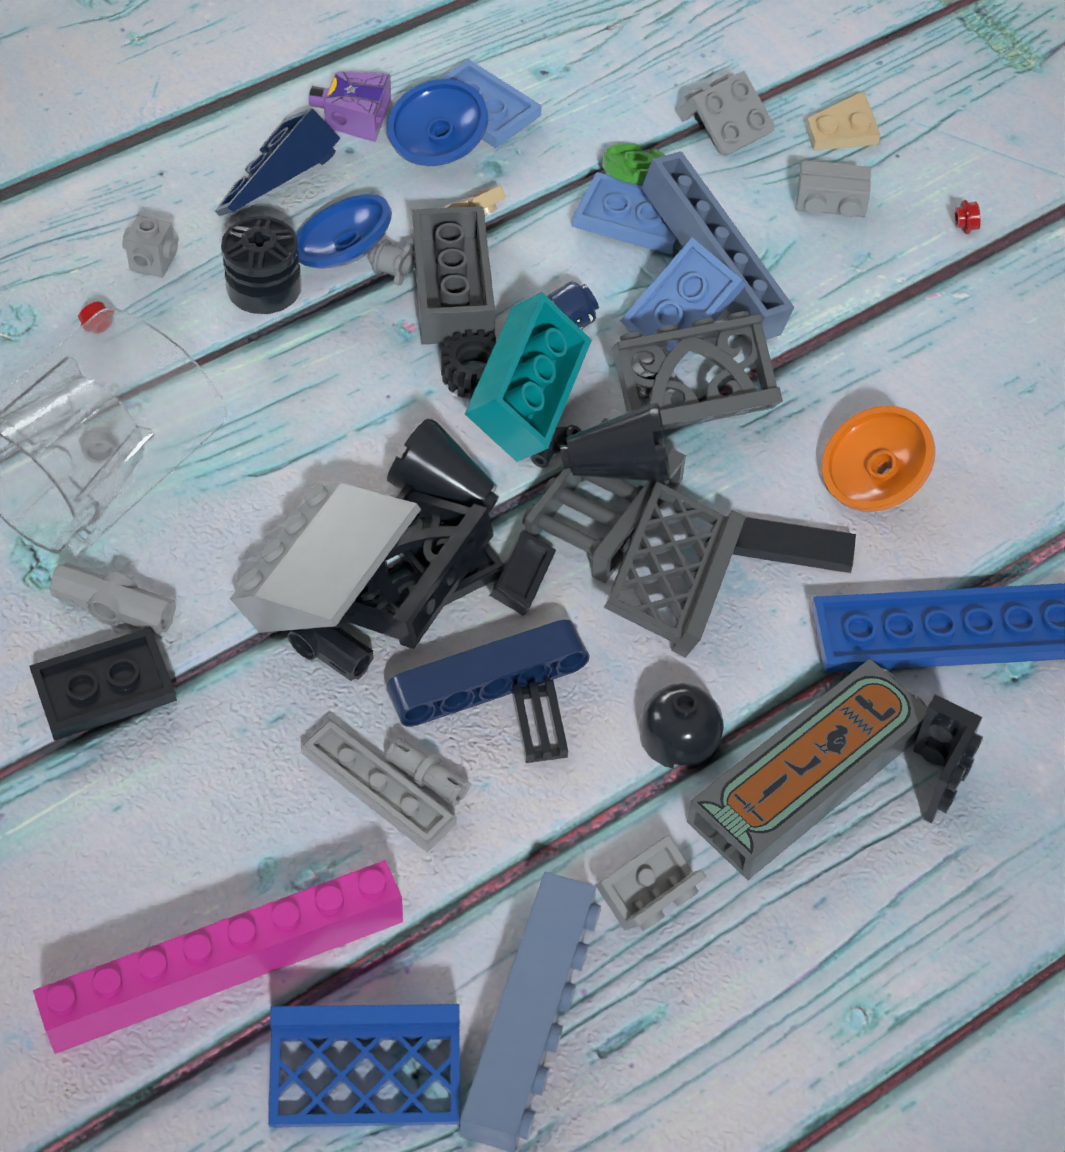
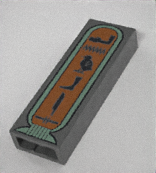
[687,659,927,880]

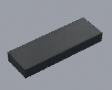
[733,517,856,573]

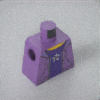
[309,71,391,142]

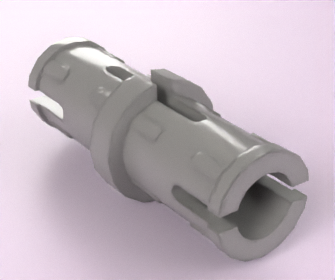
[385,737,470,806]

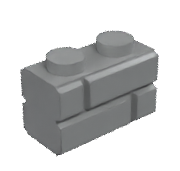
[796,160,871,217]

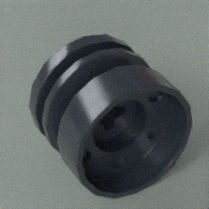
[221,216,302,314]

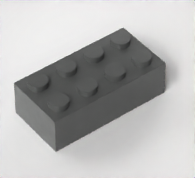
[412,206,495,345]

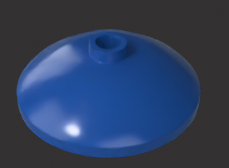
[387,79,488,166]
[296,194,392,269]

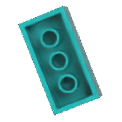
[465,292,592,462]

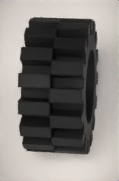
[441,330,496,398]

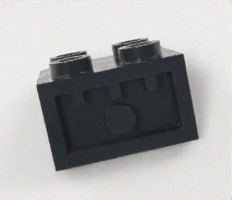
[913,694,983,823]

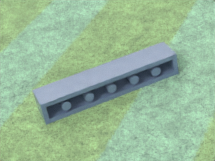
[642,151,795,340]
[460,871,601,1152]

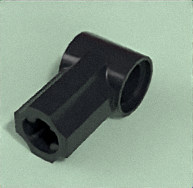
[288,622,374,681]

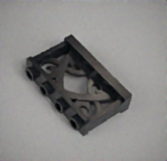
[339,485,494,649]

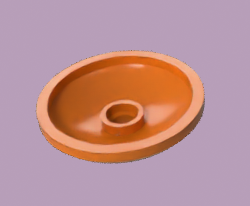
[822,406,936,512]

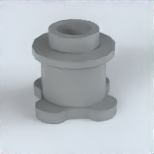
[369,239,414,286]

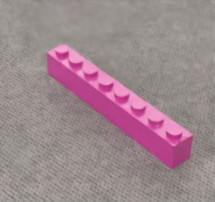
[32,860,403,1054]

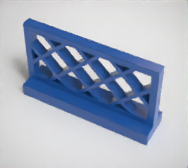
[268,1004,460,1128]

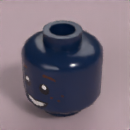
[547,281,599,330]

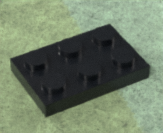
[29,627,177,741]

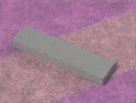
[301,719,457,853]

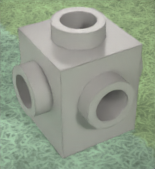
[122,215,178,278]

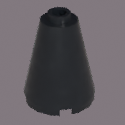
[561,403,670,482]
[387,418,499,513]

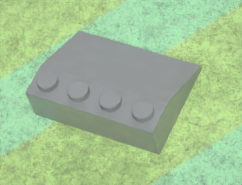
[230,482,421,633]

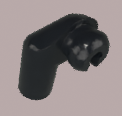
[531,425,582,468]

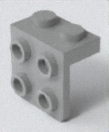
[677,71,775,156]

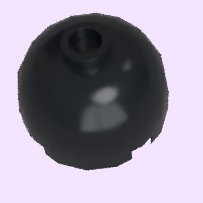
[639,683,724,769]

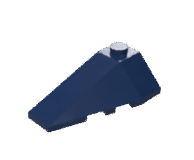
[215,108,341,216]

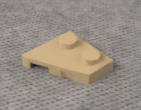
[806,92,880,151]

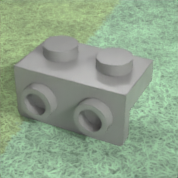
[595,835,706,931]

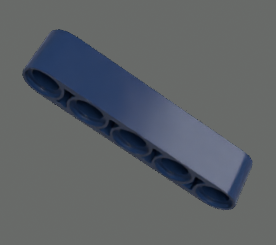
[386,619,590,727]

